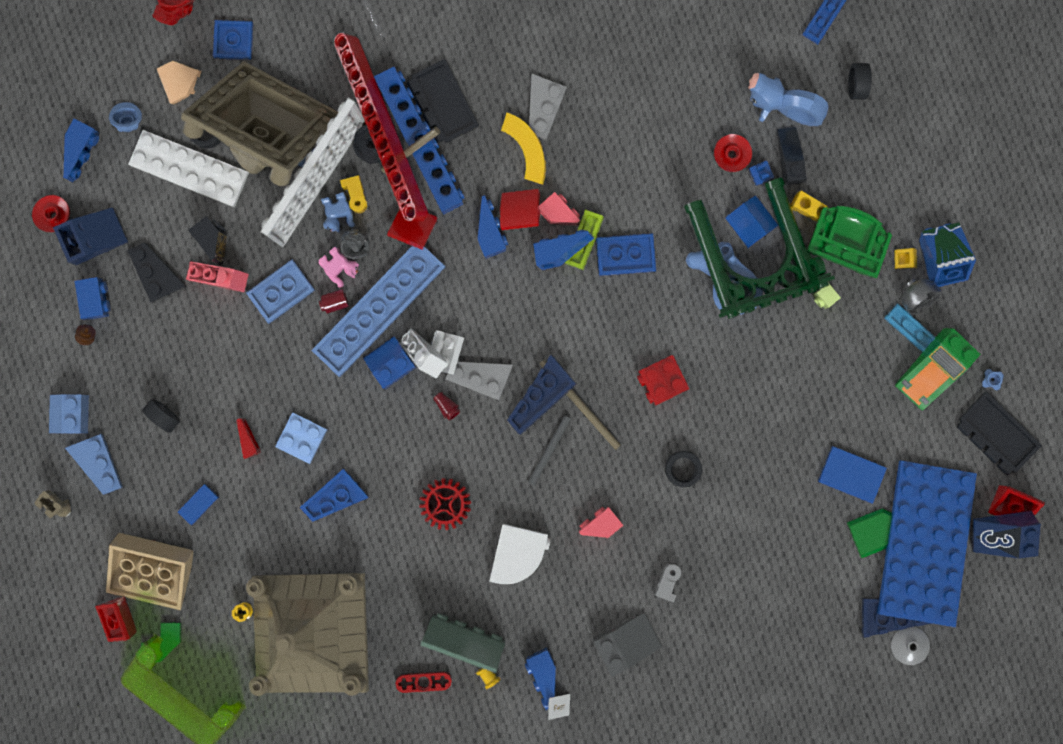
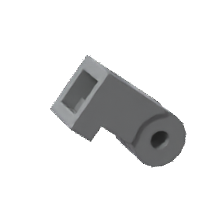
[654,564,681,602]

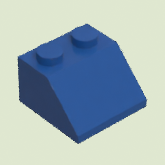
[363,336,416,389]

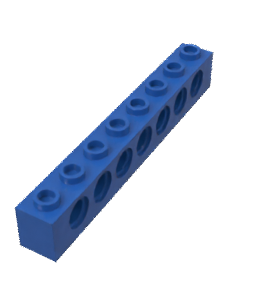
[374,67,464,215]

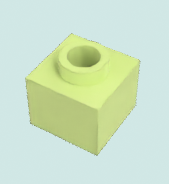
[813,284,841,309]

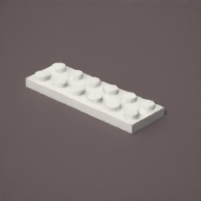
[128,130,249,208]

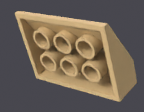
[106,533,194,610]

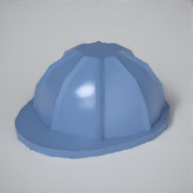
[109,102,142,132]

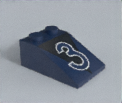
[972,511,1041,559]

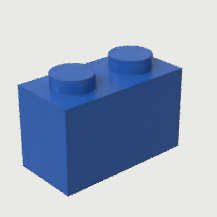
[75,277,111,320]

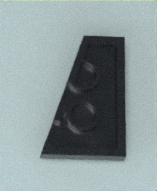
[127,242,186,302]

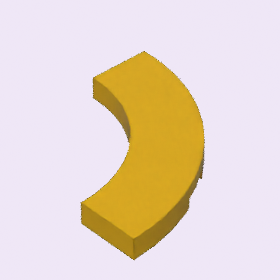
[501,113,546,185]

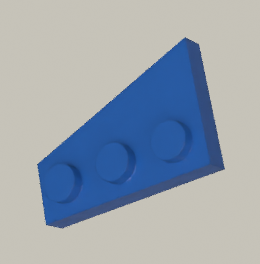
[300,469,370,522]

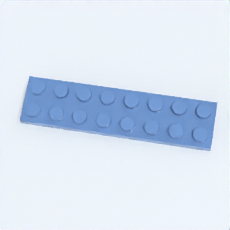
[311,246,446,377]

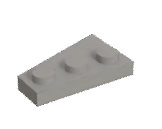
[529,74,567,141]
[446,362,513,400]

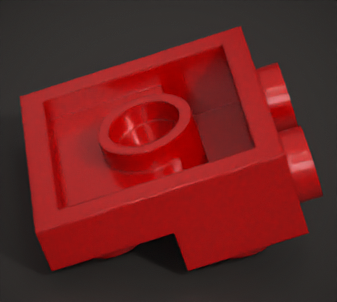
[637,355,689,406]

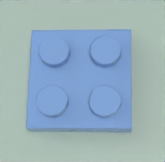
[275,412,328,464]

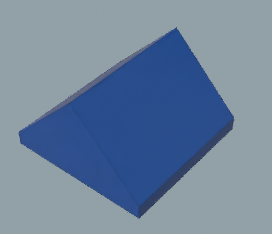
[725,195,779,248]

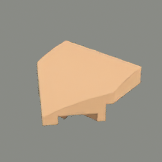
[157,61,201,104]

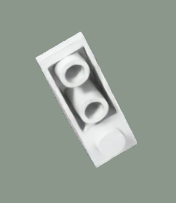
[400,328,448,378]

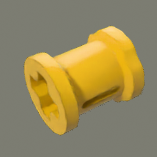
[232,602,253,622]
[476,668,501,689]

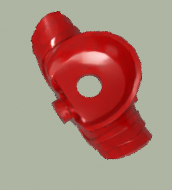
[152,0,194,26]

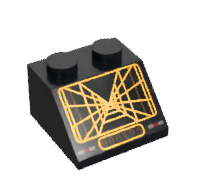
[188,216,227,265]

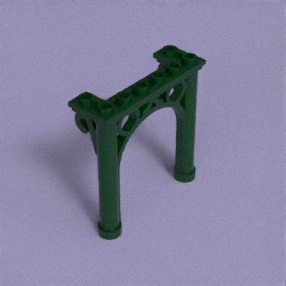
[684,178,835,319]

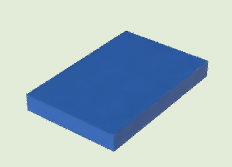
[596,233,656,276]
[818,446,887,504]

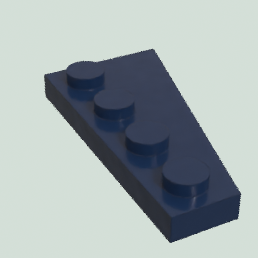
[507,355,577,435]
[862,598,931,638]

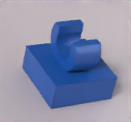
[749,161,774,186]

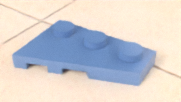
[65,434,123,495]

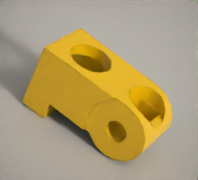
[340,175,367,214]
[790,191,829,222]

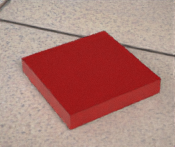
[387,209,438,250]

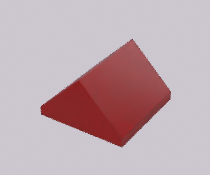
[988,485,1045,516]
[95,596,137,642]

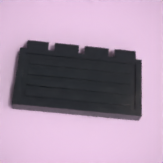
[407,59,479,144]
[956,392,1042,476]

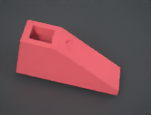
[186,261,249,292]

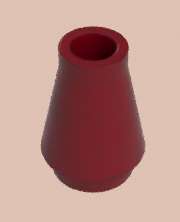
[433,392,461,421]

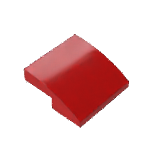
[500,189,540,230]

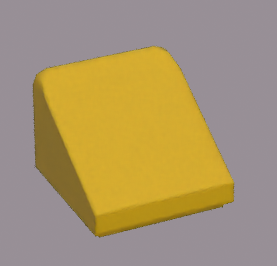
[894,248,917,269]

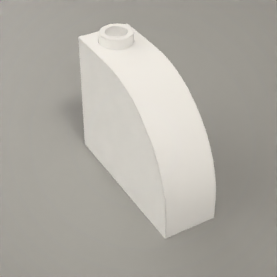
[489,523,551,584]

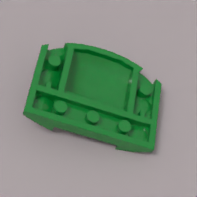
[808,206,892,278]

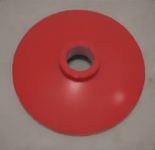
[714,134,752,172]
[32,195,70,232]

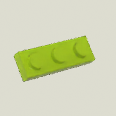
[565,210,604,270]

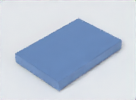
[246,259,315,324]

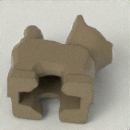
[35,490,71,518]

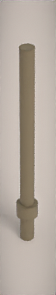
[540,359,621,450]

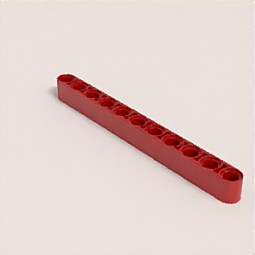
[334,33,428,222]

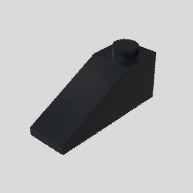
[777,127,807,185]

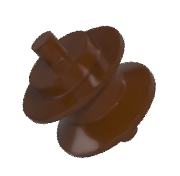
[75,324,96,345]

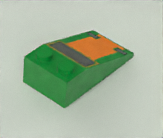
[894,328,981,411]

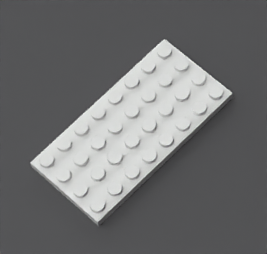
[261,98,365,247]

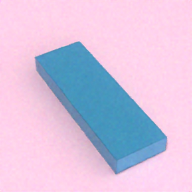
[884,304,935,353]

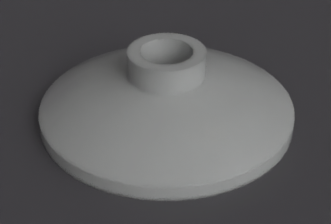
[891,627,930,665]

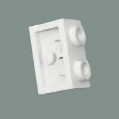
[431,330,464,375]

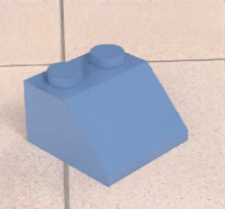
[49,395,89,433]

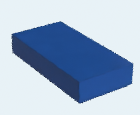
[178,484,219,525]

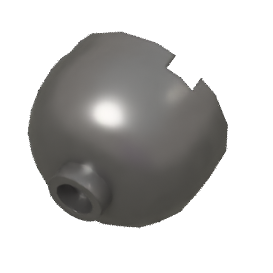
[902,279,943,316]

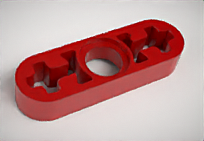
[395,671,452,693]

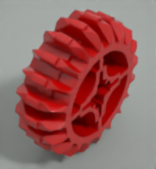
[419,478,471,530]

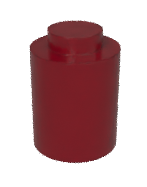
[318,289,349,314]

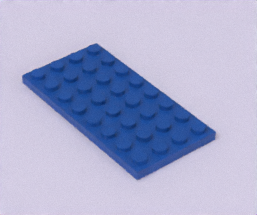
[877,461,977,627]

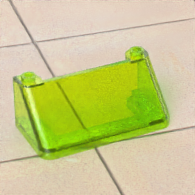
[121,634,246,744]

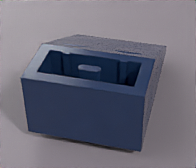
[53,207,128,265]

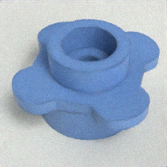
[982,369,1003,390]

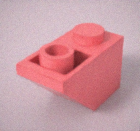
[539,192,580,226]
[578,506,623,538]

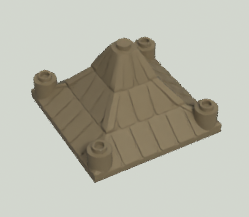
[181,61,339,186]
[246,573,369,696]

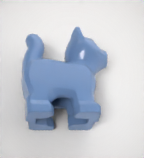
[321,192,355,232]

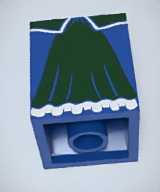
[919,222,976,287]

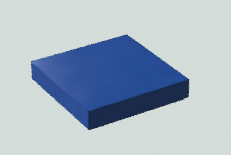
[213,20,253,60]

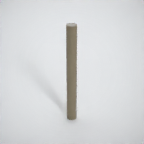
[381,127,440,173]

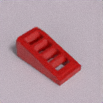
[236,418,261,459]

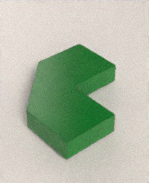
[141,622,182,662]

